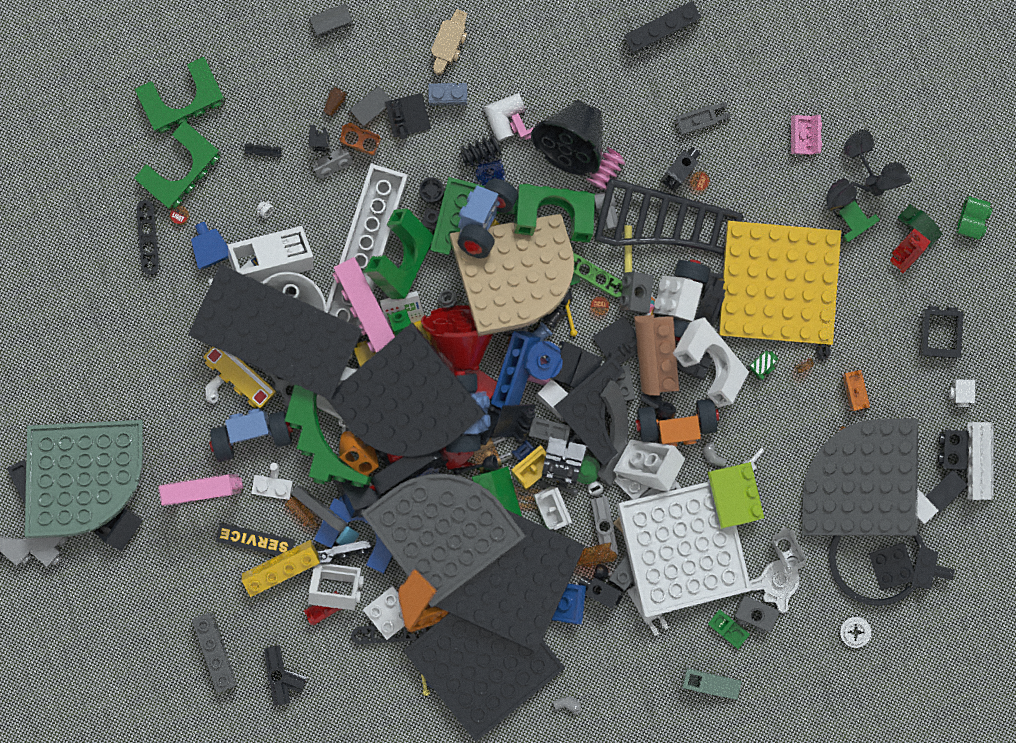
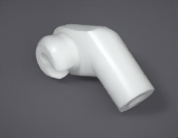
[205,375,224,404]

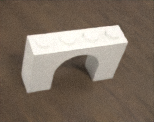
[673,318,749,408]

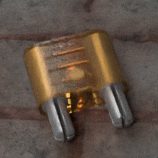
[473,437,513,473]

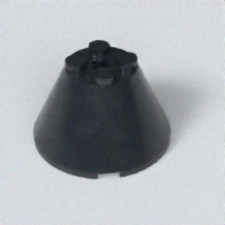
[531,100,603,176]

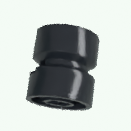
[419,177,445,205]

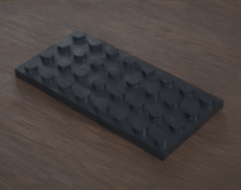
[188,264,363,400]

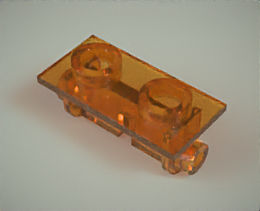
[577,542,617,567]

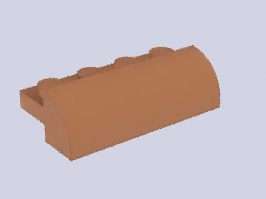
[634,315,679,395]

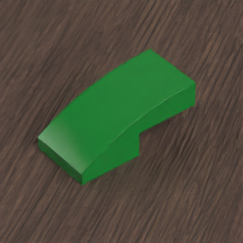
[708,609,750,650]

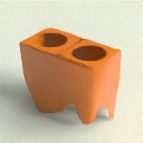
[339,123,381,157]
[339,431,378,475]

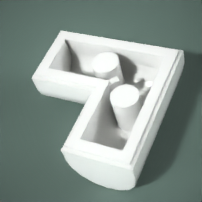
[483,93,525,142]

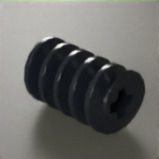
[460,134,502,169]

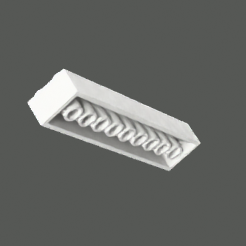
[326,163,409,359]

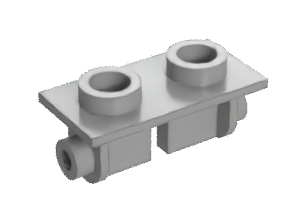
[312,147,353,179]

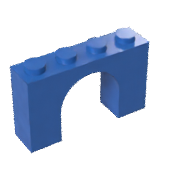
[314,496,393,573]

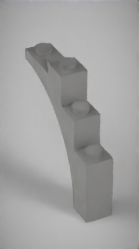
[0,536,69,567]

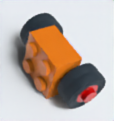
[635,399,719,446]

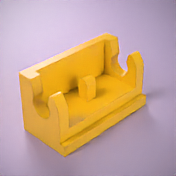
[511,445,546,490]

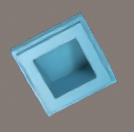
[336,526,359,545]

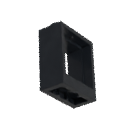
[919,306,964,358]

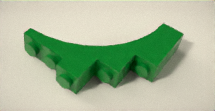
[285,384,372,487]

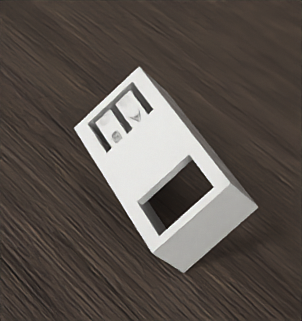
[228,226,313,282]

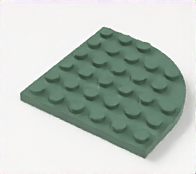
[25,420,144,539]

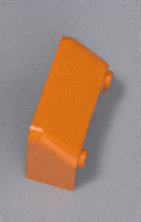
[398,570,450,632]

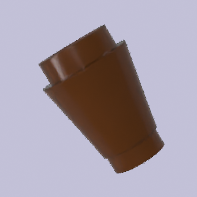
[323,86,347,116]

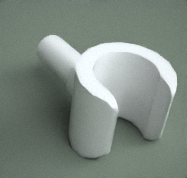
[743,448,764,471]

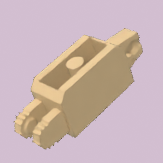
[431,9,468,75]

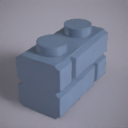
[429,83,468,106]

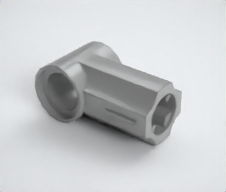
[595,192,618,230]

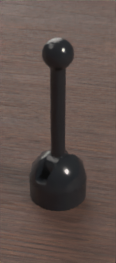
[453,455,499,475]

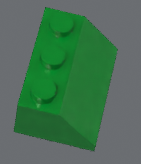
[471,466,522,517]

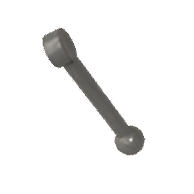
[539,481,578,495]

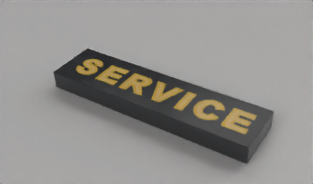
[216,523,295,556]

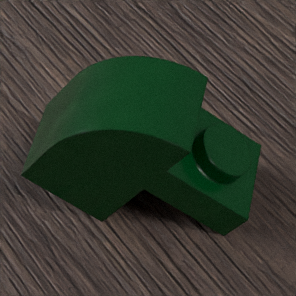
[897,204,943,248]

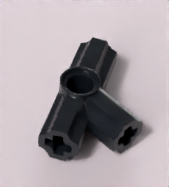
[263,645,307,706]

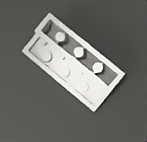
[968,422,994,500]

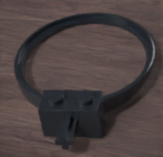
[829,531,955,606]

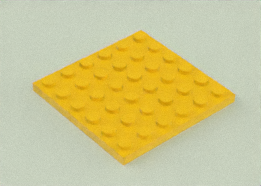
[718,221,841,345]

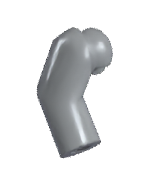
[703,443,727,468]
[553,696,581,715]

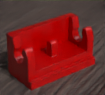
[890,228,931,273]

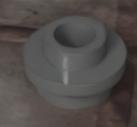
[438,290,457,308]

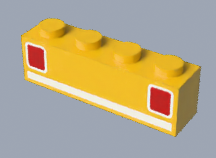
[203,347,277,409]

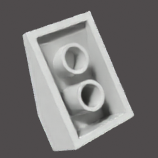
[614,439,685,491]

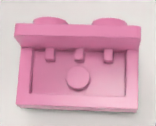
[791,115,822,155]

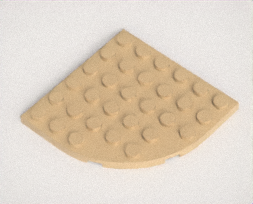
[450,214,574,336]

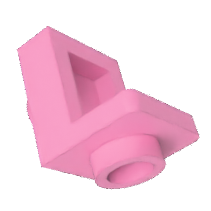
[510,113,534,140]

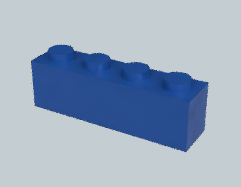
[491,331,541,408]

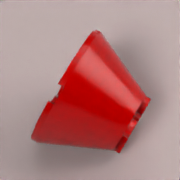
[421,305,494,372]

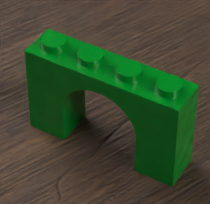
[135,57,226,134]
[134,121,221,210]
[514,183,595,243]
[364,209,434,299]

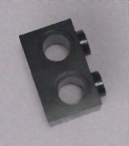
[937,430,969,469]

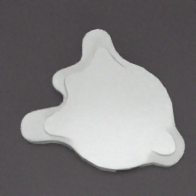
[749,557,800,613]

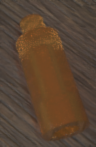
[284,496,318,530]

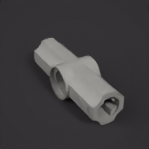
[591,496,618,556]

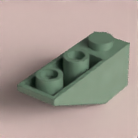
[681,667,742,700]

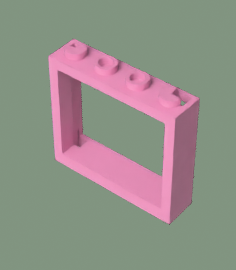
[159,474,243,505]

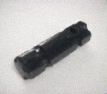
[244,143,282,158]

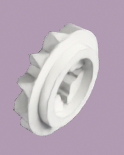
[840,617,871,648]

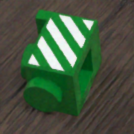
[748,350,779,380]

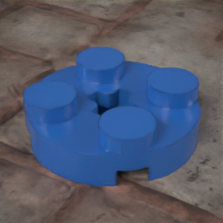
[523,341,563,380]

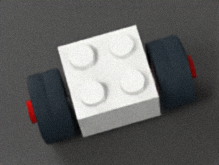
[653,259,711,342]

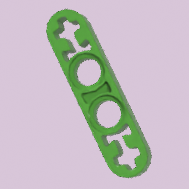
[573,252,623,298]

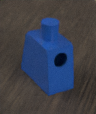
[191,222,229,270]

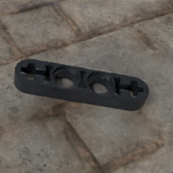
[136,200,160,275]
[351,625,426,644]

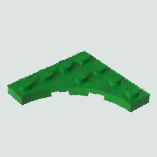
[430,177,515,256]

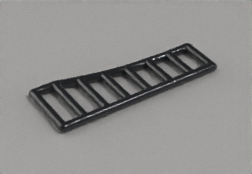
[594,178,743,255]

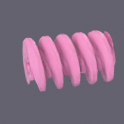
[586,147,626,190]

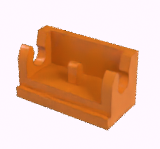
[842,370,870,411]

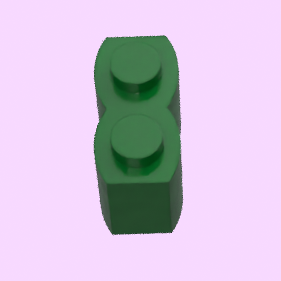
[955,196,992,240]

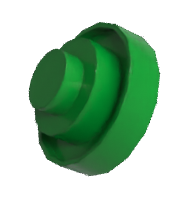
[577,456,600,484]

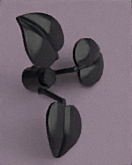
[826,130,912,211]

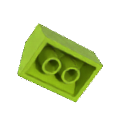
[708,462,764,528]

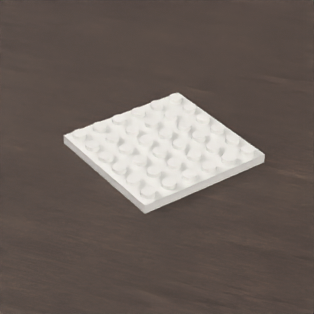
[617,481,752,618]

